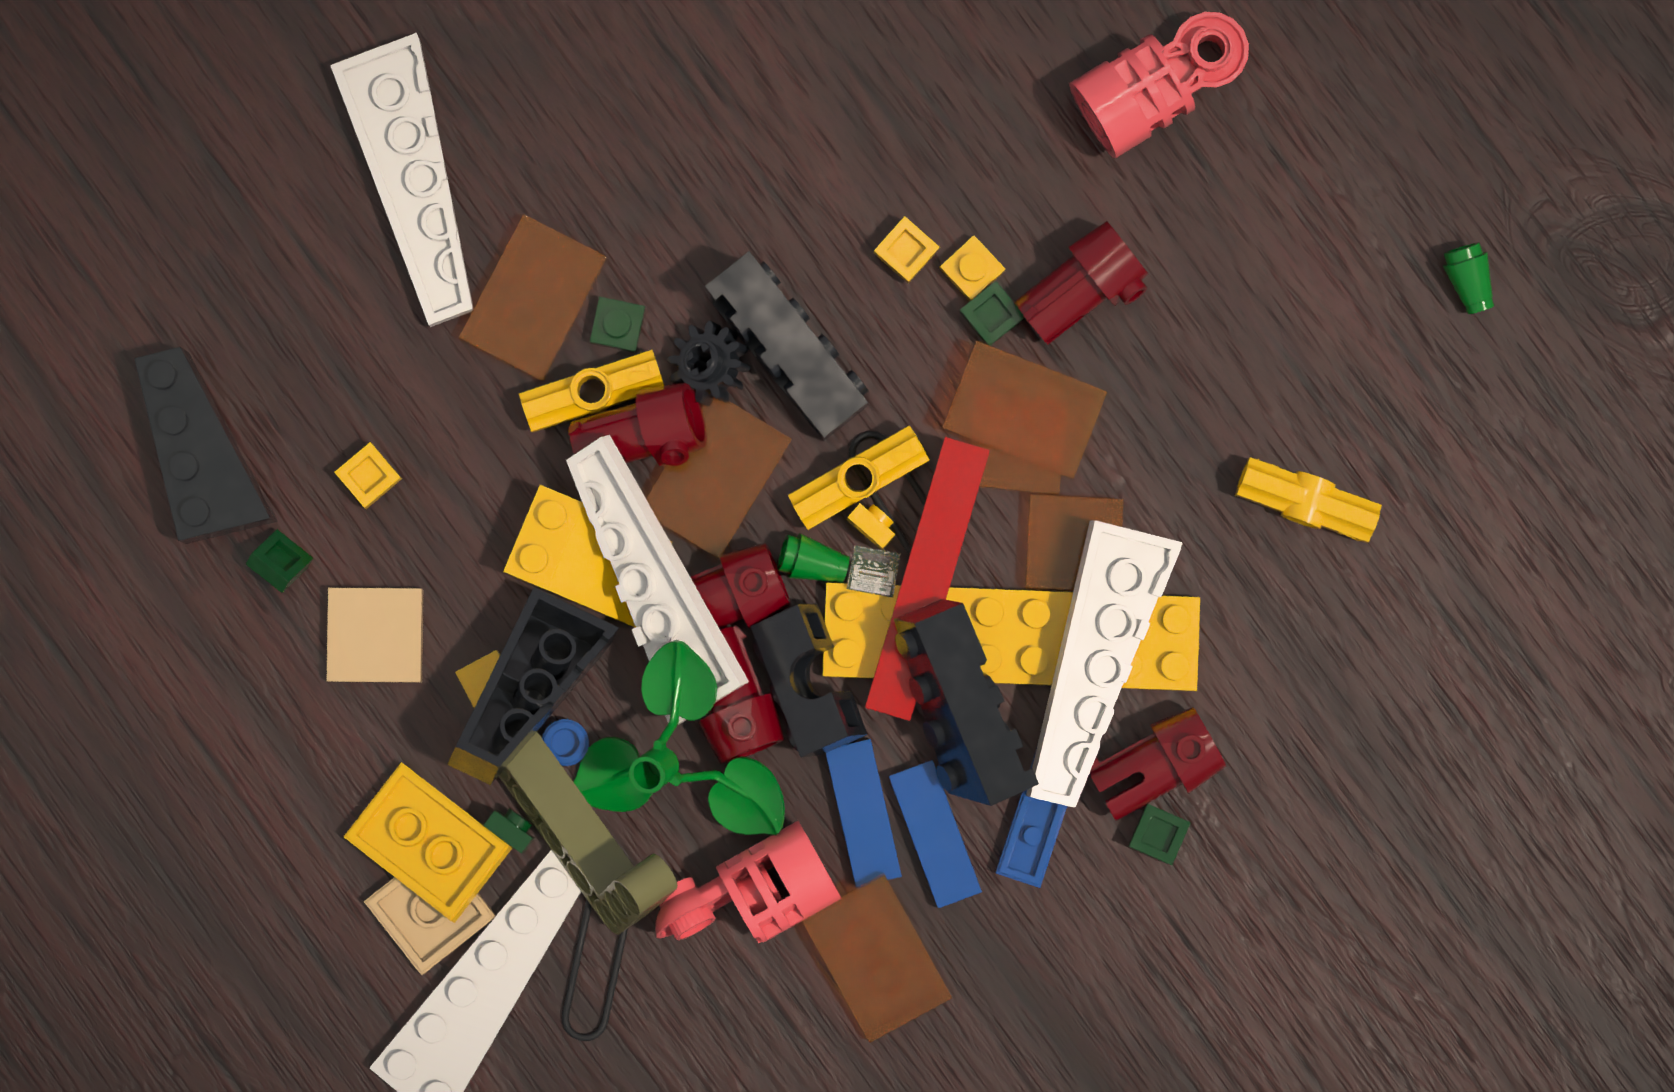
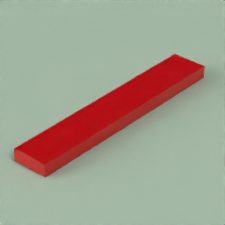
[865,437,990,721]

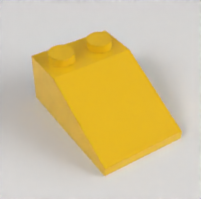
[503,485,672,628]

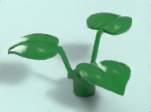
[574,640,785,835]

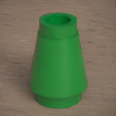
[1443,242,1495,314]
[777,533,850,583]

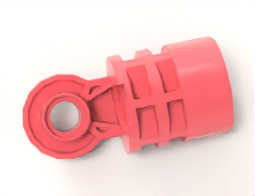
[1069,12,1249,158]
[655,821,842,943]

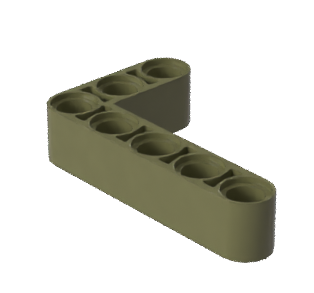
[499,732,678,935]

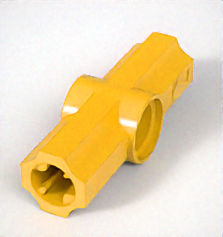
[519,350,664,433]
[788,425,930,530]
[1235,457,1382,543]

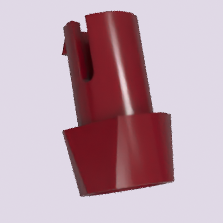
[1014,221,1149,345]
[568,383,707,466]
[690,543,791,629]
[698,626,784,764]
[1089,707,1227,821]

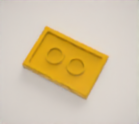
[344,762,512,923]

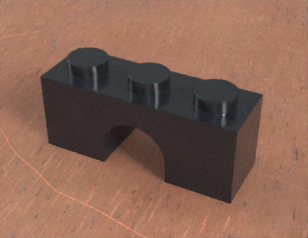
[750,604,868,757]

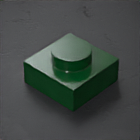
[959,281,1025,348]
[590,296,646,353]
[246,529,313,593]
[1128,804,1191,865]
[483,808,535,854]

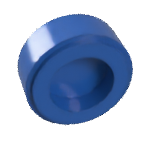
[542,719,589,766]

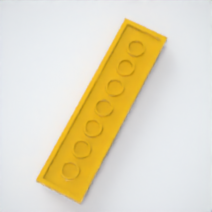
[823,583,1200,691]

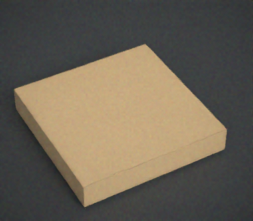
[327,588,423,683]
[364,877,496,975]

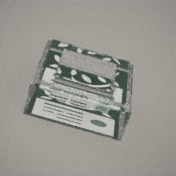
[847,546,900,598]

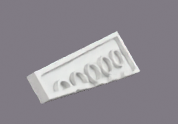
[330,33,474,327]
[566,435,749,725]
[1026,520,1182,807]
[370,850,581,1092]

